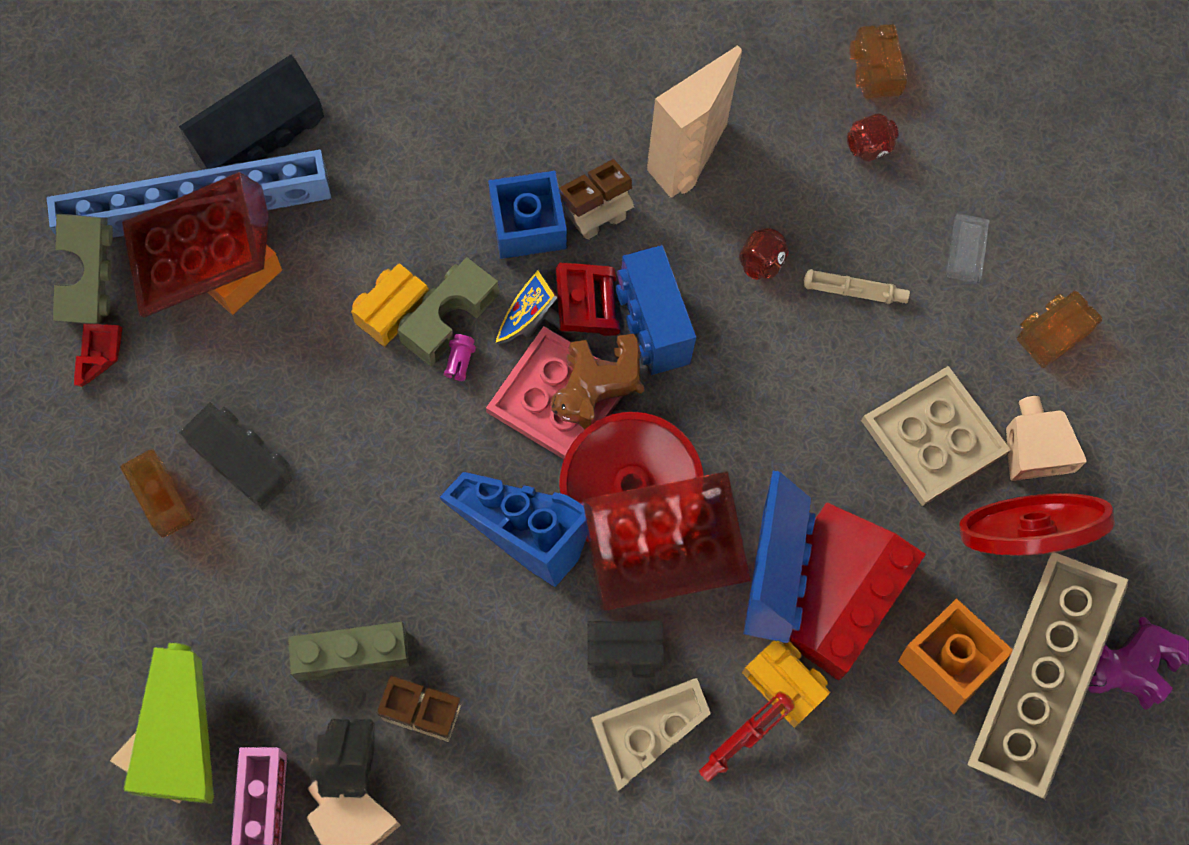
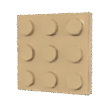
[861,366,1011,506]

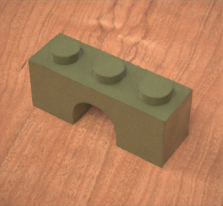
[53,214,113,324]
[398,257,499,367]
[288,622,410,682]

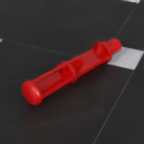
[699,691,795,782]

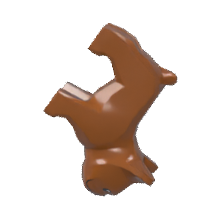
[551,334,644,430]

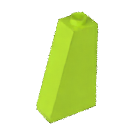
[124,643,214,804]

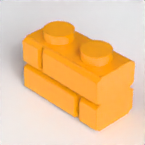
[351,263,429,347]
[742,640,831,728]

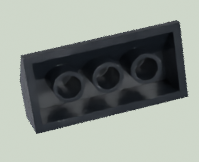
[179,54,324,170]

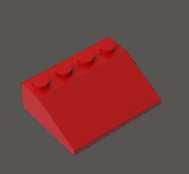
[789,503,926,681]

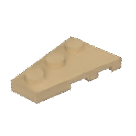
[591,678,711,791]

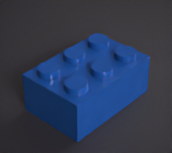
[616,245,696,375]

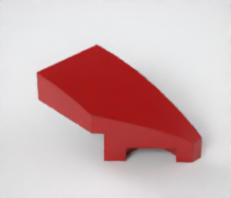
[74,324,122,387]

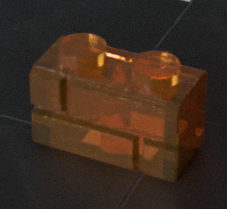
[850,24,907,99]
[1017,290,1103,368]
[120,449,195,538]

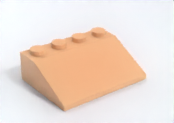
[647,45,742,198]

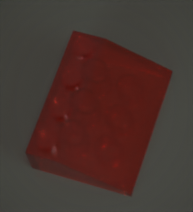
[122,172,269,318]
[582,471,751,611]

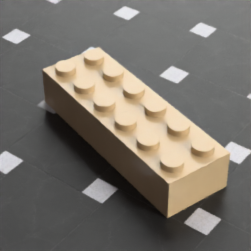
[967,552,1128,799]

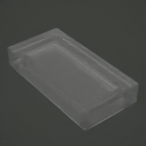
[946,213,990,283]

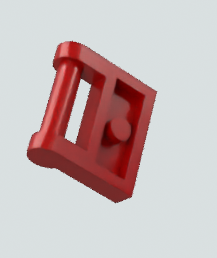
[556,262,621,336]

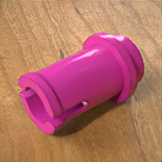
[444,334,476,381]

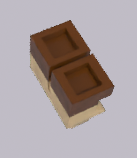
[559,159,634,239]
[377,676,461,742]

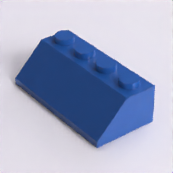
[743,471,816,643]

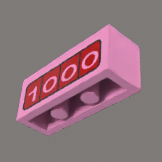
[231,748,287,845]

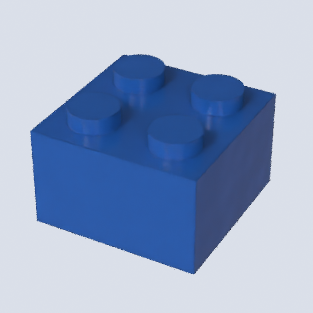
[488,171,567,259]

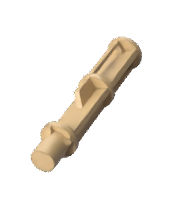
[804,269,910,304]

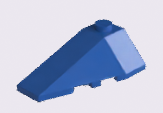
[440,472,595,587]

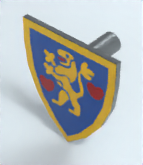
[495,270,560,345]

